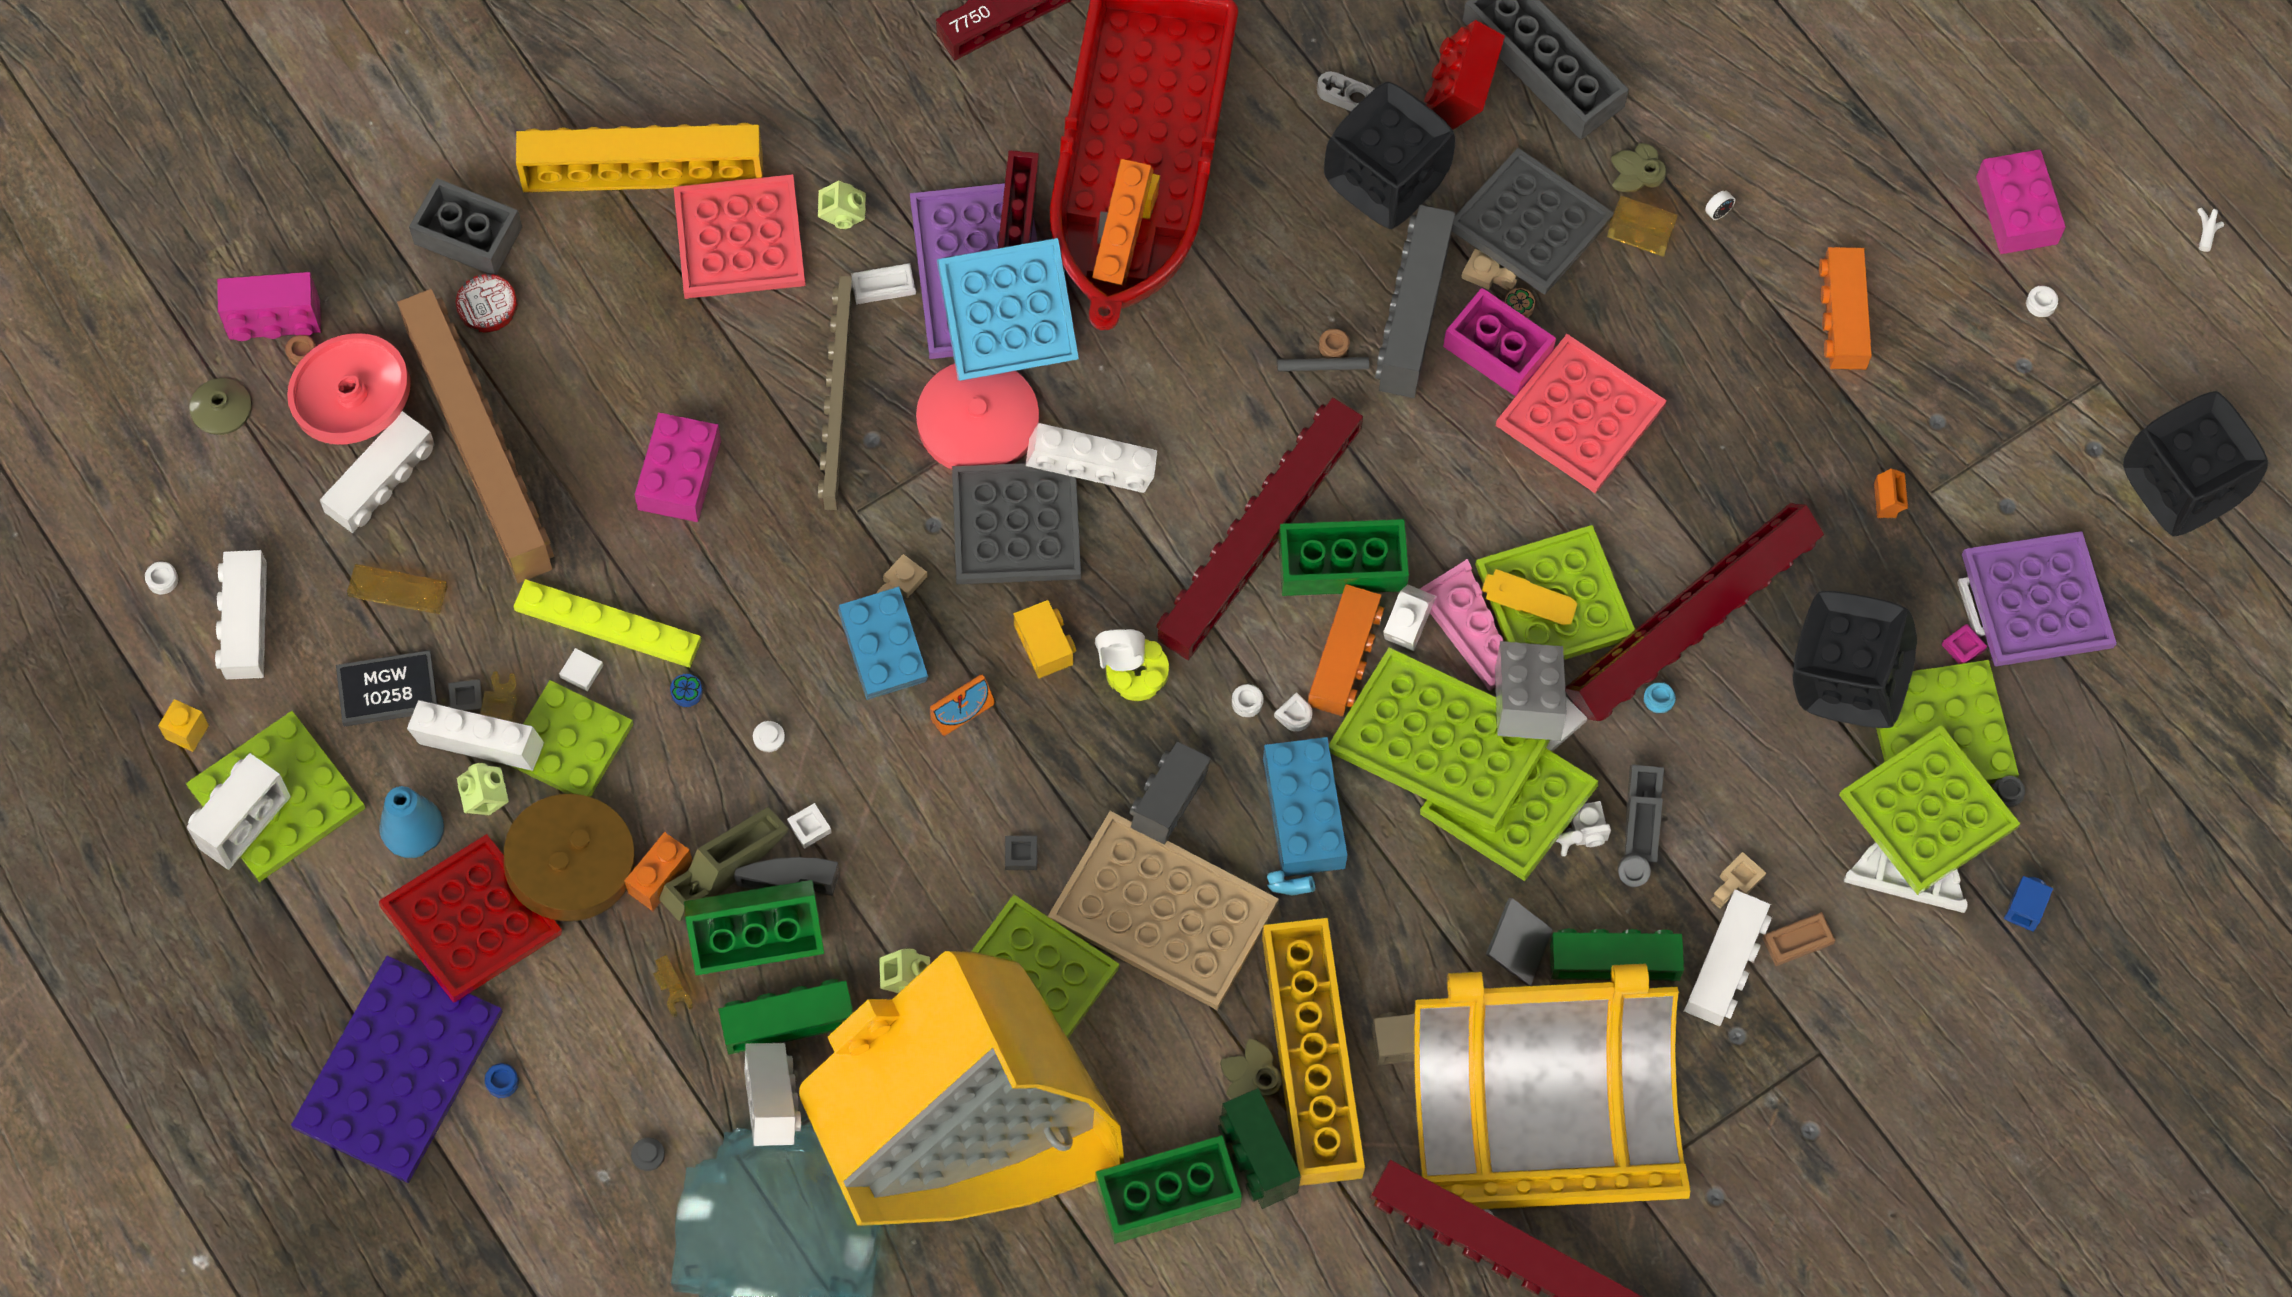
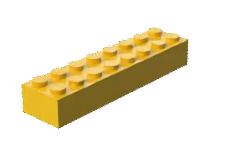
[516,123,763,192]
[1262,918,1365,1186]

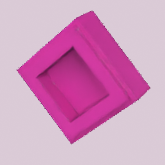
[1941,624,1987,664]

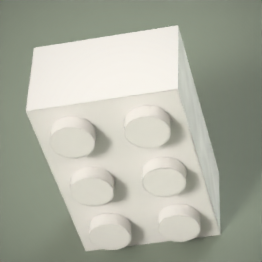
[187,753,291,870]

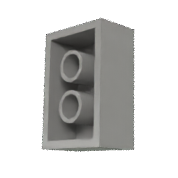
[1495,641,1567,741]

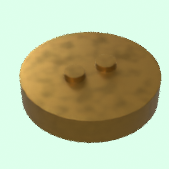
[504,794,634,921]

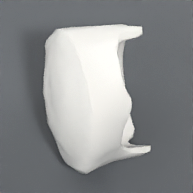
[1095,629,1145,671]

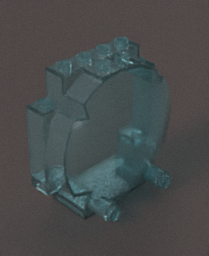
[671,1125,882,1297]

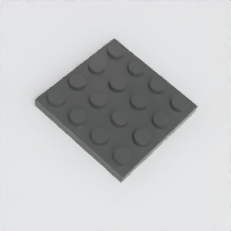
[1452,148,1615,295]
[952,463,1081,584]

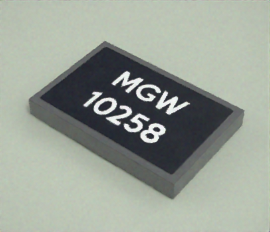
[336,650,438,727]

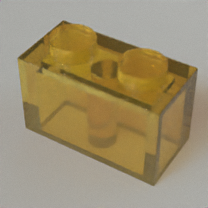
[1607,196,1678,257]

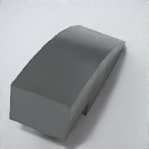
[1625,764,1664,862]
[734,857,840,896]

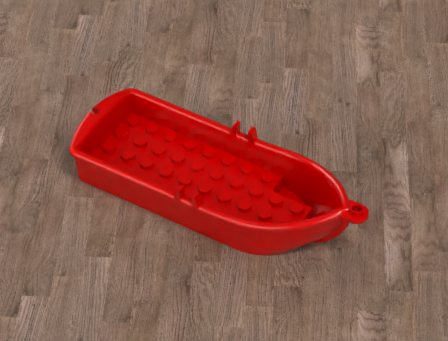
[1050,0,1239,330]

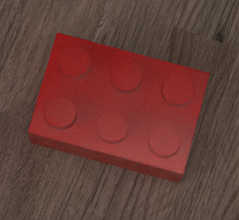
[1424,20,1505,130]

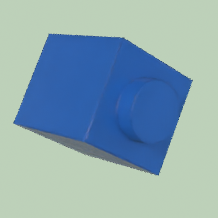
[2004,876,2053,932]

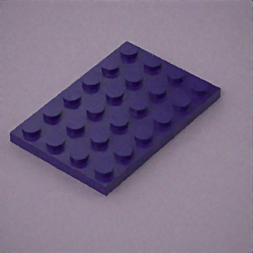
[291,956,503,1184]

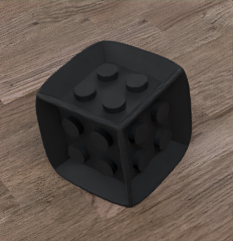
[1324,81,1456,229]
[2123,391,2268,536]
[1793,591,1917,728]

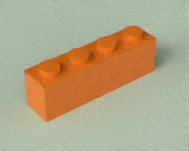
[1092,159,1154,289]
[1819,247,1872,370]
[1308,584,1385,717]

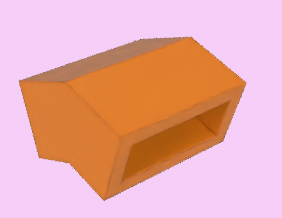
[1874,468,1908,518]

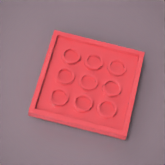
[673,174,806,299]
[1495,334,1667,494]

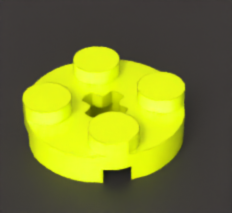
[1106,639,1169,701]

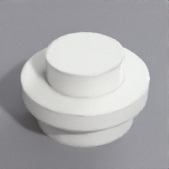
[753,721,785,752]

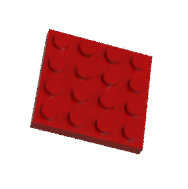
[379,834,562,1003]

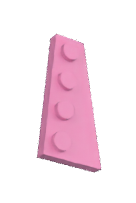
[1420,559,1503,691]

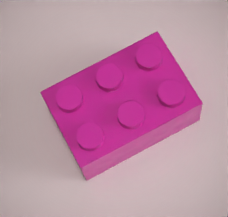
[1976,149,2066,254]
[217,272,321,341]
[1443,288,1556,396]
[635,412,721,522]

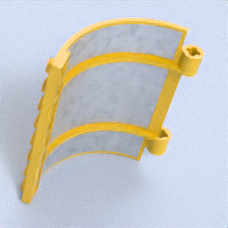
[1414,963,1690,1209]

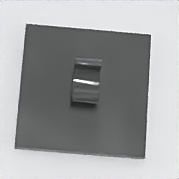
[1486,898,1553,986]

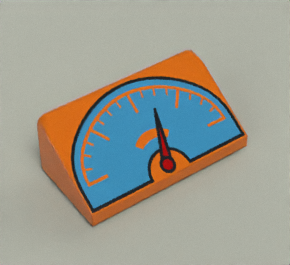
[930,674,995,736]

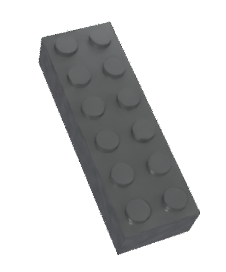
[1463,0,1629,140]
[1375,205,1455,398]

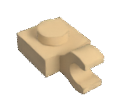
[1462,249,1517,291]
[877,554,927,598]
[1711,852,1766,909]

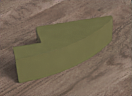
[659,807,789,922]

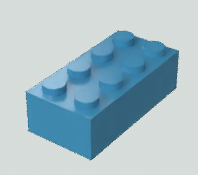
[1263,737,1347,877]

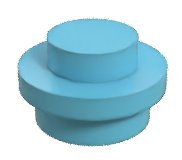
[1644,683,1676,713]

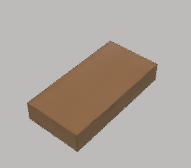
[1762,912,1836,966]

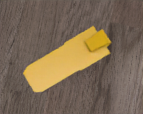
[1482,569,1578,625]

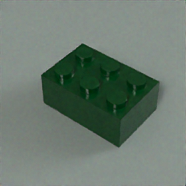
[1218,1088,1301,1209]

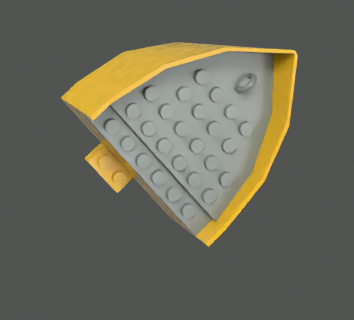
[799,951,1124,1226]

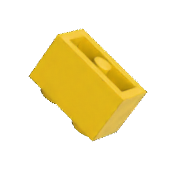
[1013,600,1076,679]

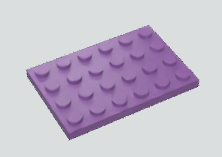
[910,183,1037,359]

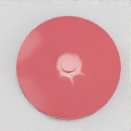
[287,333,411,445]
[916,363,1039,470]

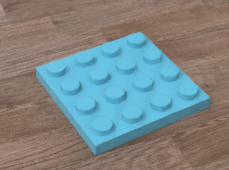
[937,238,1079,381]

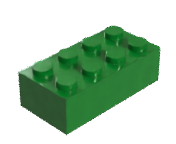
[1278,519,1409,596]
[684,880,824,975]
[1095,1135,1242,1244]

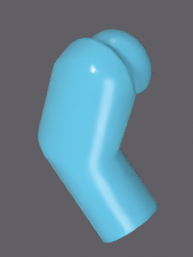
[1267,870,1315,896]

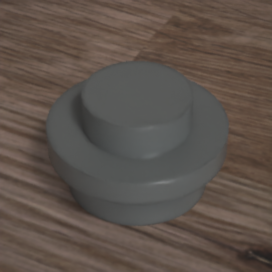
[1993,776,2025,807]
[631,1138,665,1171]

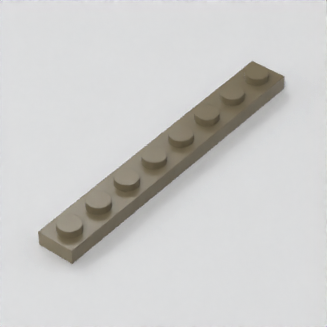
[818,276,853,510]

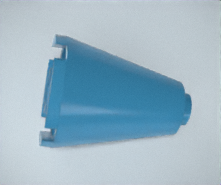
[379,786,444,858]

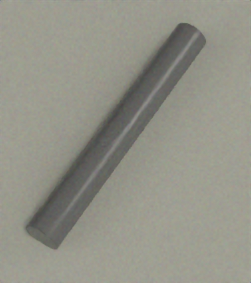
[1277,357,1369,372]

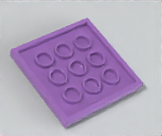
[1962,531,2117,667]

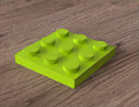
[509,680,634,797]

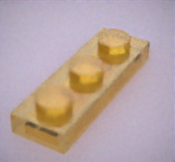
[347,564,448,614]

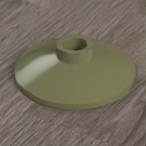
[189,378,252,435]

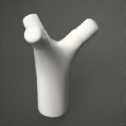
[2197,208,2224,252]
[1556,828,1583,856]

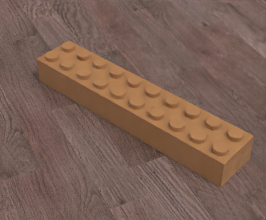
[397,289,554,584]

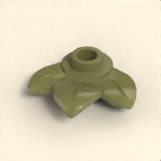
[1611,143,1667,192]
[1220,1039,1282,1099]

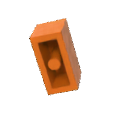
[624,832,693,911]

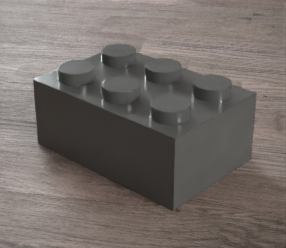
[409,178,522,275]

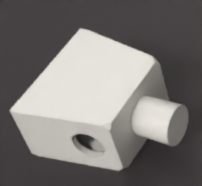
[1384,584,1437,651]

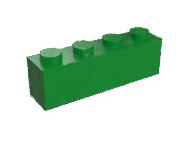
[1550,928,1684,981]
[718,979,853,1055]

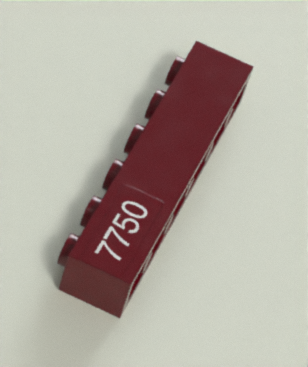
[936,0,1072,61]

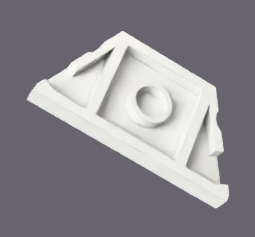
[1844,842,1968,913]

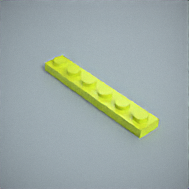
[514,579,701,668]

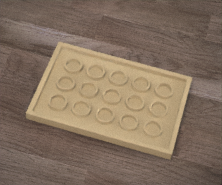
[1047,811,1279,1010]

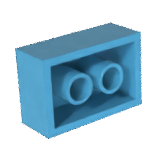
[838,587,928,700]

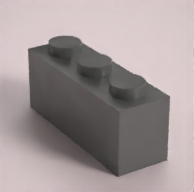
[1130,742,1211,845]

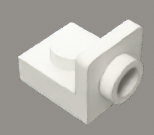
[1571,801,1611,847]

